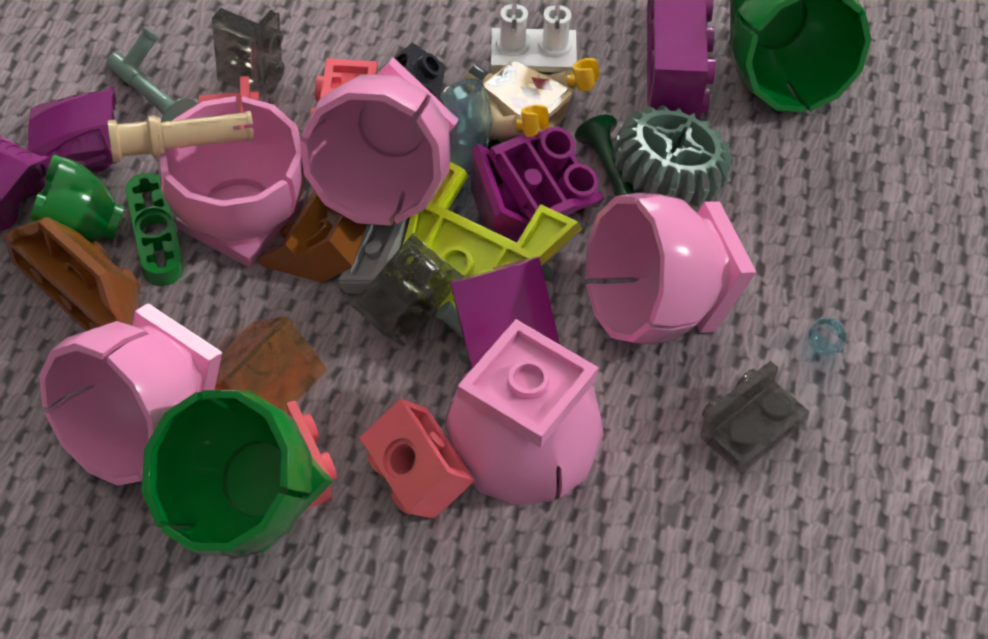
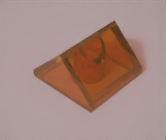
[215,316,326,413]

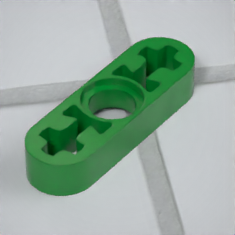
[125,173,184,286]

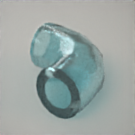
[441,78,493,175]

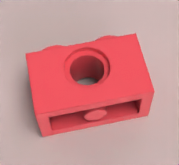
[359,399,475,519]

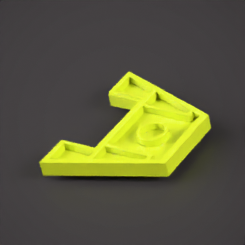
[393,162,582,310]

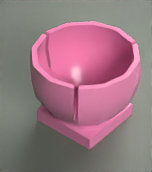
[300,57,459,226]
[158,96,306,268]
[585,193,757,345]
[39,303,222,486]
[446,319,604,505]

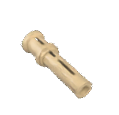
[108,111,254,163]

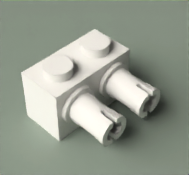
[491,4,577,95]

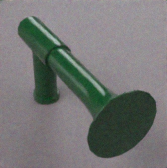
[575,114,635,196]

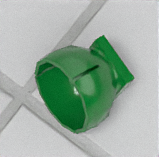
[728,0,872,113]
[141,390,333,556]

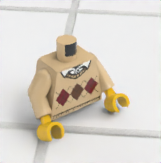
[463,58,600,143]

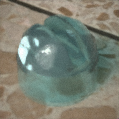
[808,317,846,356]

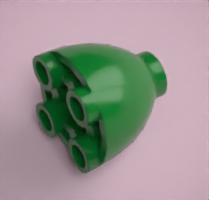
[30,155,125,243]

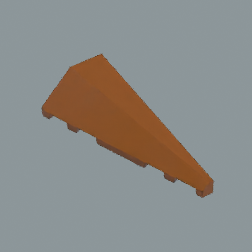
[257,190,367,283]

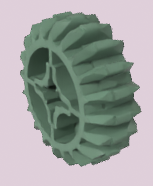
[612,105,733,207]

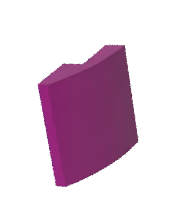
[449,256,560,369]

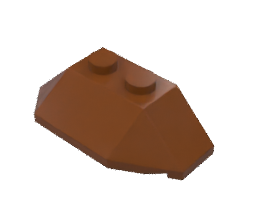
[4,217,141,331]

